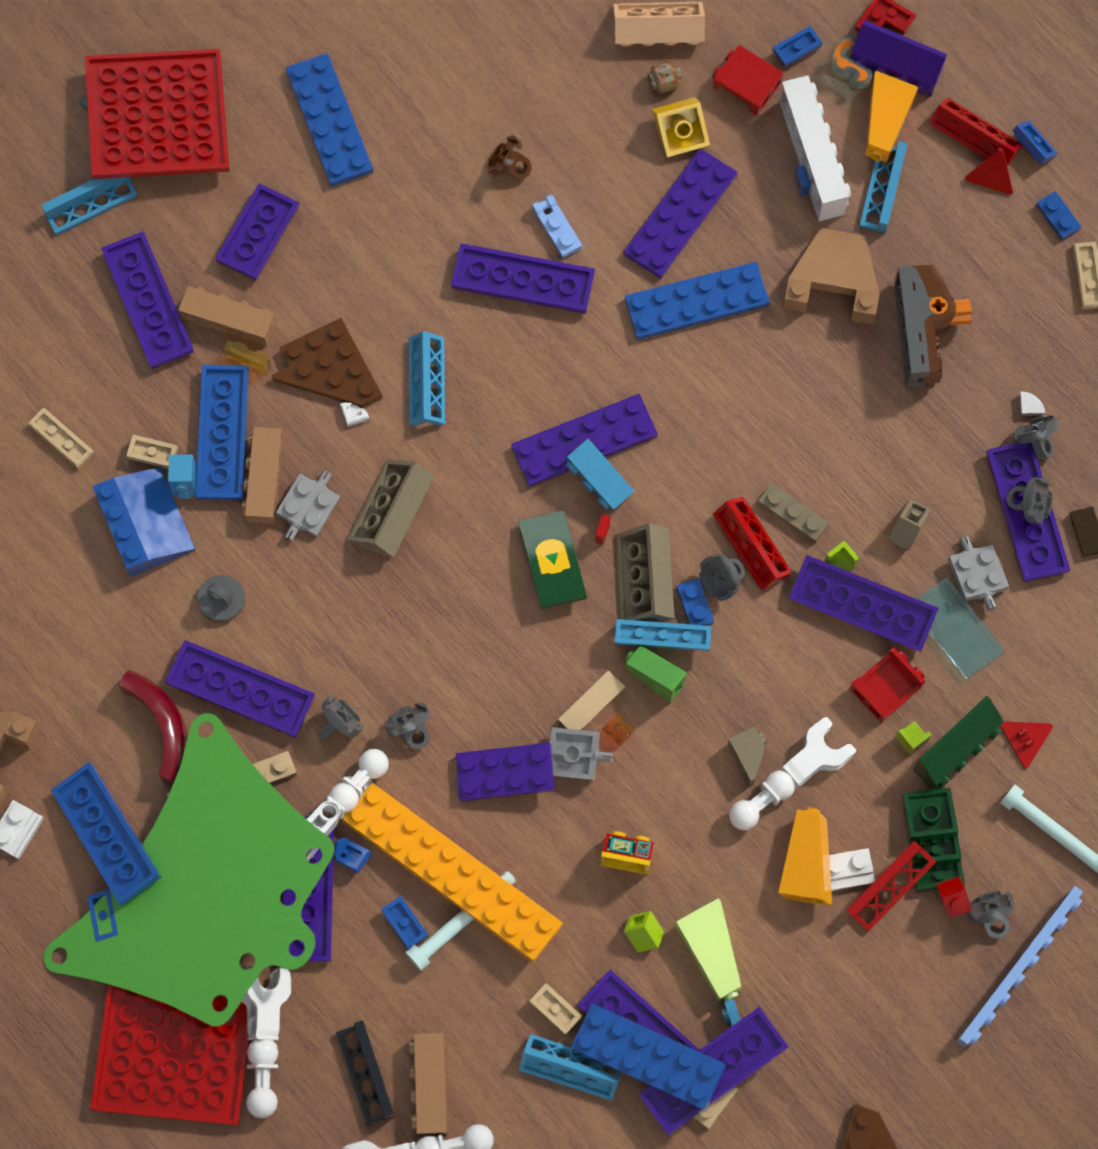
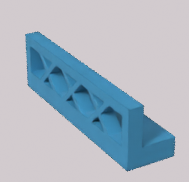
[859,141,908,233]
[41,177,138,236]
[408,331,445,426]
[615,619,711,651]
[518,1034,621,1101]

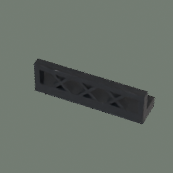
[336,1020,395,1126]

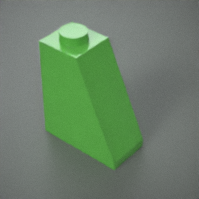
[625,645,687,703]

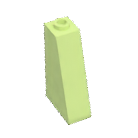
[675,898,741,1002]

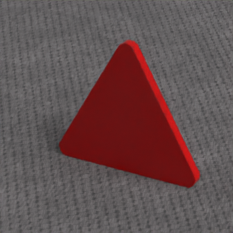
[965,148,1014,195]
[1001,721,1053,768]

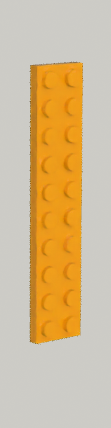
[342,783,563,963]

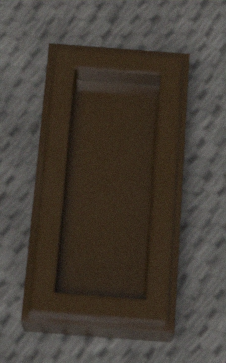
[1070,506,1098,557]

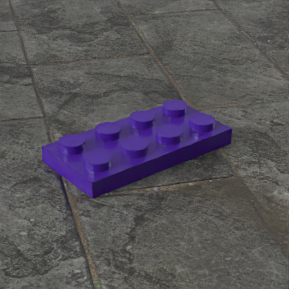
[215,183,300,281]
[456,742,555,802]

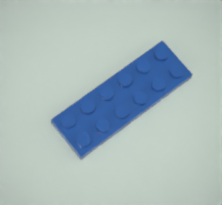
[286,53,374,187]
[625,261,770,340]
[196,365,249,500]
[51,762,162,906]
[571,1004,726,1111]

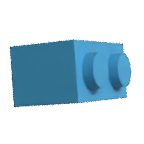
[168,455,197,499]

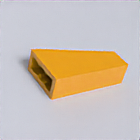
[866,71,918,163]
[778,807,832,906]

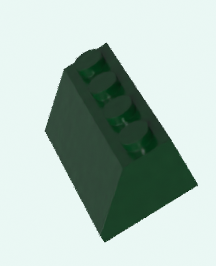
[913,695,1004,789]

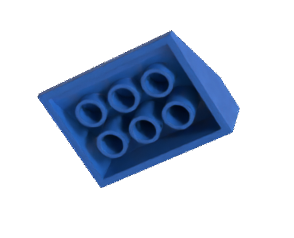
[92,467,195,577]

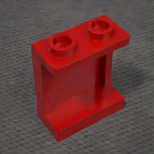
[712,45,784,116]
[849,647,926,724]

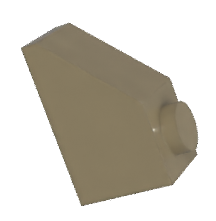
[888,499,931,550]
[728,726,767,786]

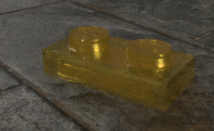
[224,340,272,374]

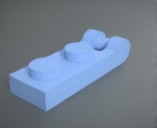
[531,194,582,259]

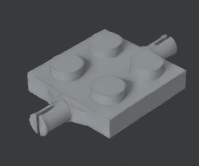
[276,470,340,542]
[948,536,1009,612]
[549,727,614,780]

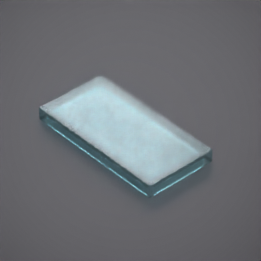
[917,577,1005,680]

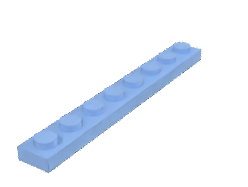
[957,886,1083,1048]

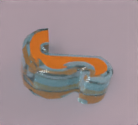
[828,37,872,93]

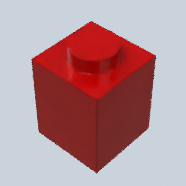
[937,876,972,918]

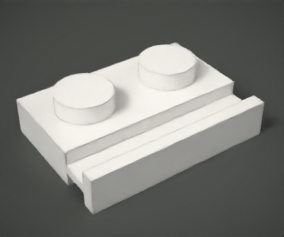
[0,800,44,860]
[829,848,875,892]

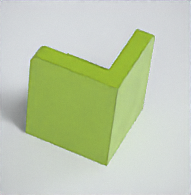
[824,541,859,572]
[895,721,932,755]
[624,910,664,952]

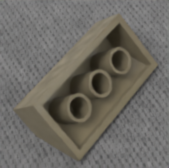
[347,459,434,557]
[615,523,675,622]

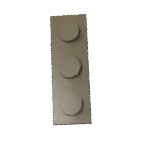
[758,483,829,543]

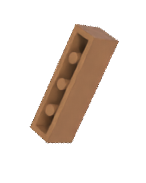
[178,286,276,346]
[242,427,283,524]
[409,1033,447,1136]

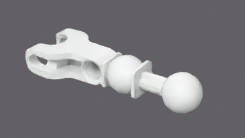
[729,717,857,830]
[306,749,389,861]
[242,966,291,1119]
[342,1124,494,1149]

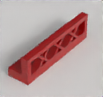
[929,97,1023,167]
[713,497,793,591]
[846,841,936,932]

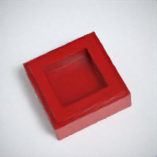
[595,514,611,545]

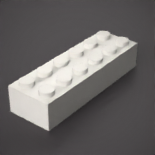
[779,75,851,221]

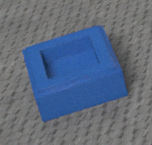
[794,165,811,196]

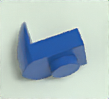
[334,838,372,874]

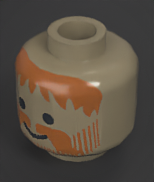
[647,61,682,94]

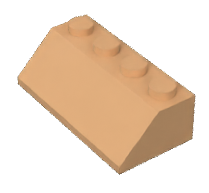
[613,2,705,47]

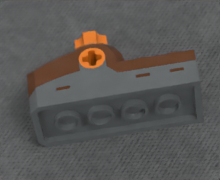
[894,264,972,389]

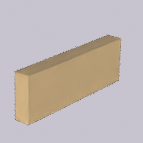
[1072,242,1098,310]
[28,407,95,470]
[558,670,625,730]

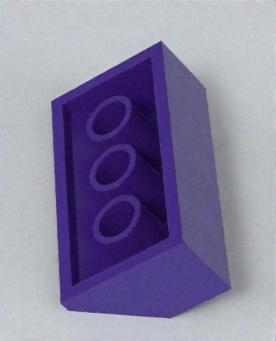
[849,20,947,96]

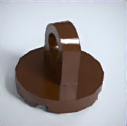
[487,135,531,179]

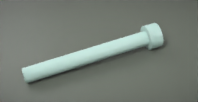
[1000,784,1098,873]
[405,871,516,971]

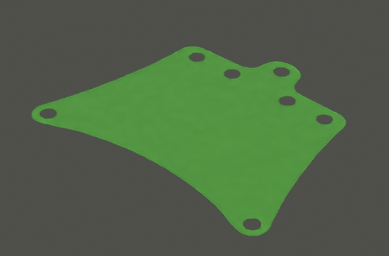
[44,713,334,1026]

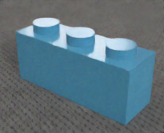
[565,439,634,512]

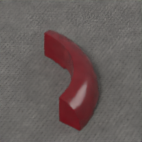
[119,669,188,785]

